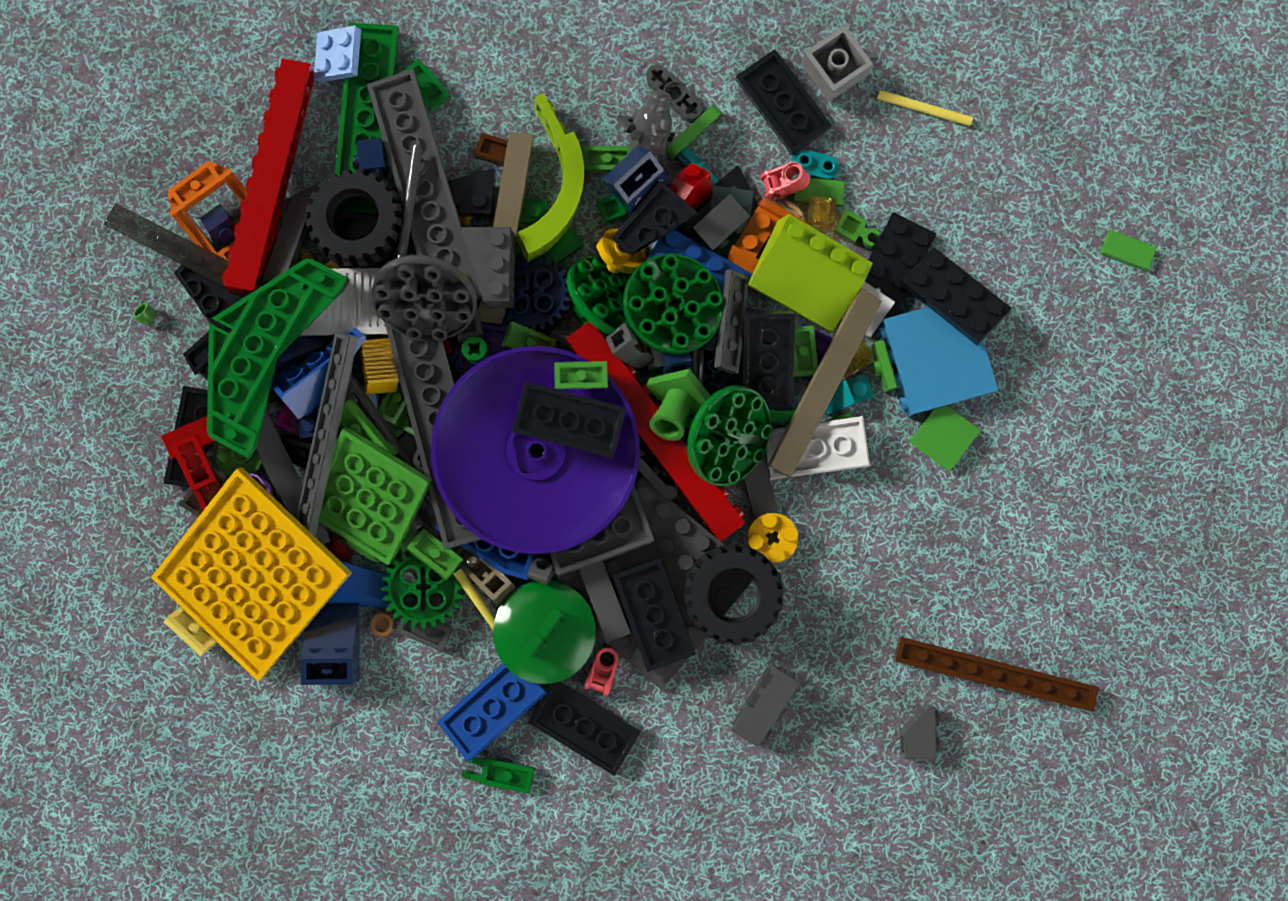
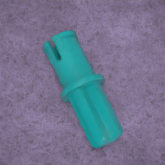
[677,147,719,186]

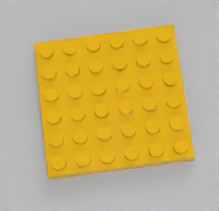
[151,467,352,681]

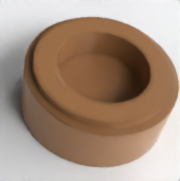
[369,612,396,637]

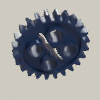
[504,255,573,333]

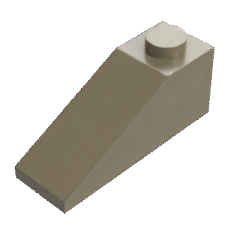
[453,546,517,607]

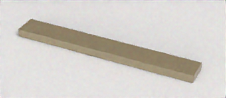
[479,132,535,326]
[768,289,882,477]

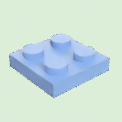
[313,25,361,82]

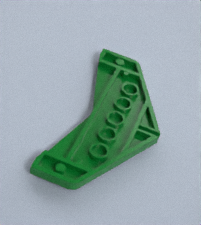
[207,259,350,458]

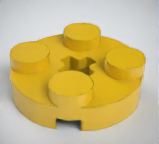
[596,229,646,274]
[747,513,798,563]

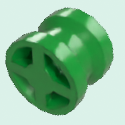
[462,336,490,365]

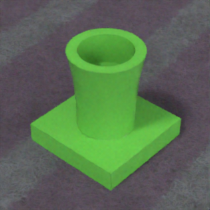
[646,369,711,440]

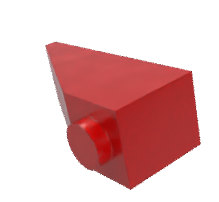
[663,163,713,237]

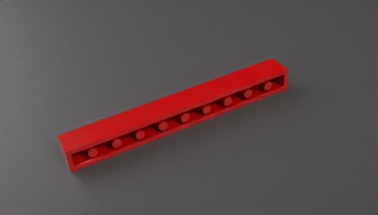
[222,58,315,297]
[566,321,745,542]

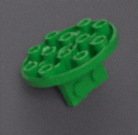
[623,254,723,354]
[567,255,638,340]
[685,386,773,486]
[493,581,596,684]

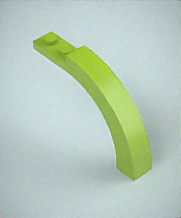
[517,93,584,263]

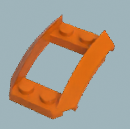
[168,161,279,280]
[727,198,815,274]

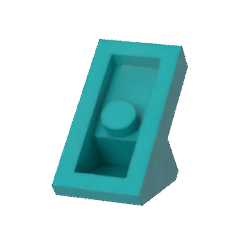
[826,374,875,415]

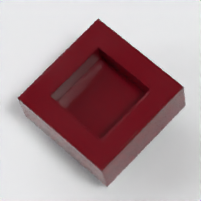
[328,532,355,562]

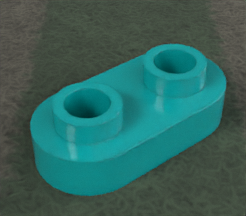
[791,149,840,180]

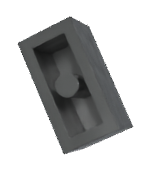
[691,194,750,251]

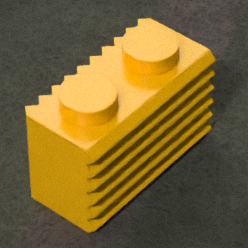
[359,338,400,395]

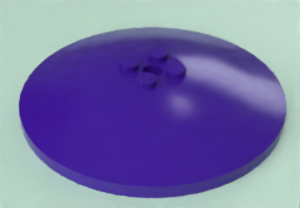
[431,346,640,554]

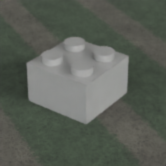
[801,25,873,102]

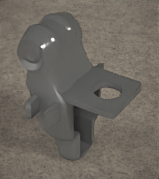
[616,90,675,166]

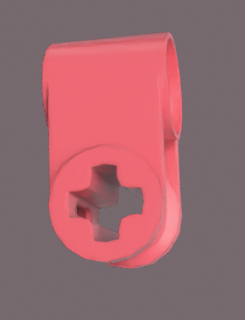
[760,162,810,201]
[584,645,619,697]

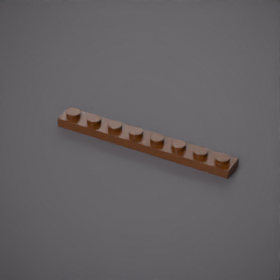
[893,636,1099,712]

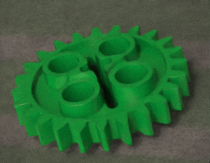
[381,553,464,631]

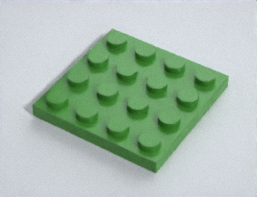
[319,427,433,565]

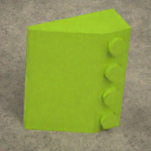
[747,214,873,333]

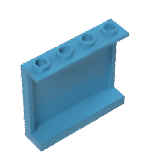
[877,307,999,417]

